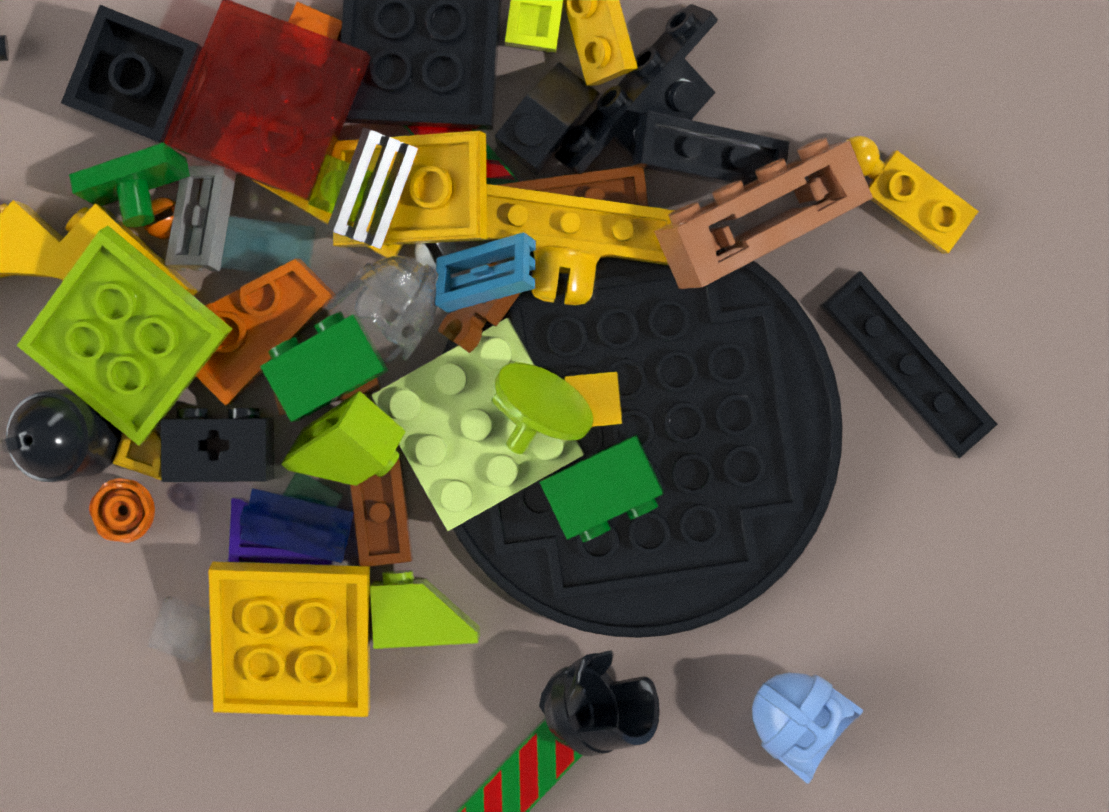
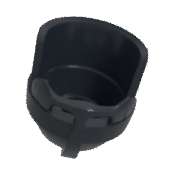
[1,388,121,483]
[539,650,660,757]

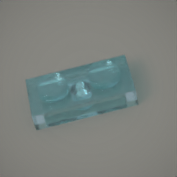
[221,217,316,274]

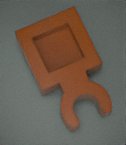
[438,262,520,353]

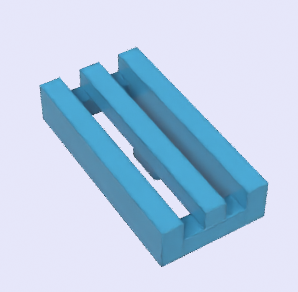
[435,232,536,313]

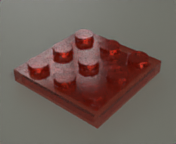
[164,0,371,203]

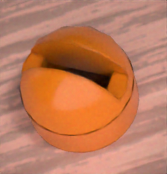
[143,197,176,240]

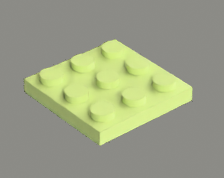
[371,318,585,531]

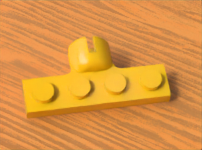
[486,184,675,305]

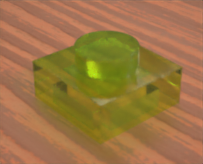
[308,154,373,222]

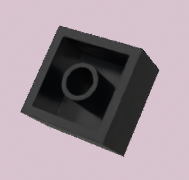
[61,5,210,149]

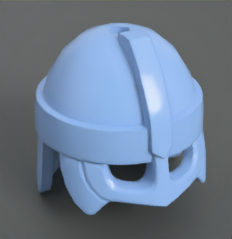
[752,672,863,784]

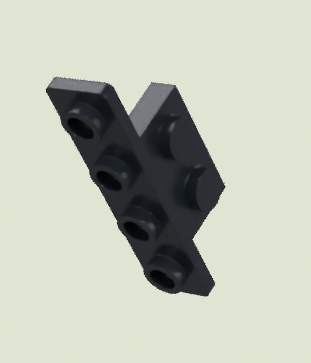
[555,4,718,175]

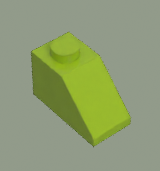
[281,391,406,486]
[370,570,480,649]

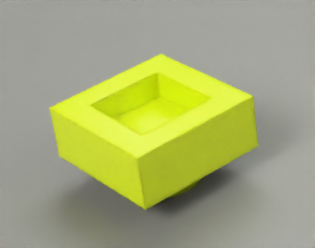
[505,0,563,53]

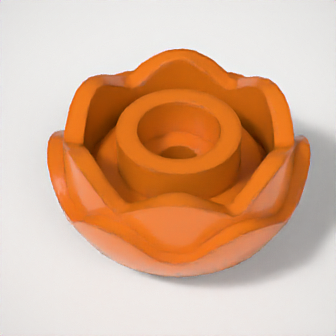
[89,478,155,543]

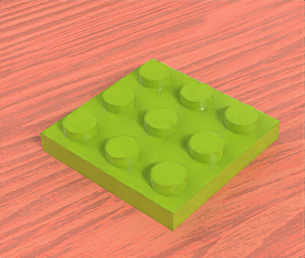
[16,226,232,446]

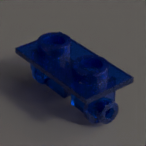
[240,488,354,563]

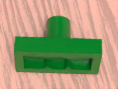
[69,142,190,227]

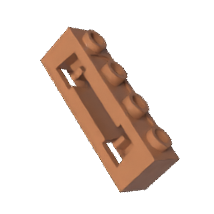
[654,137,873,289]

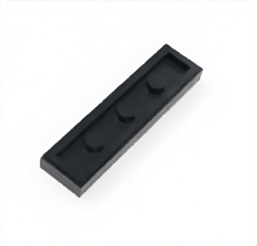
[820,271,998,459]

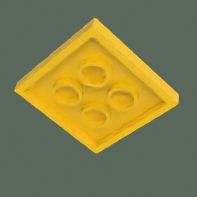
[208,561,370,717]

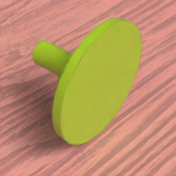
[491,363,593,454]

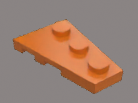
[196,259,336,406]

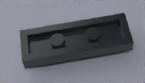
[633,111,790,186]

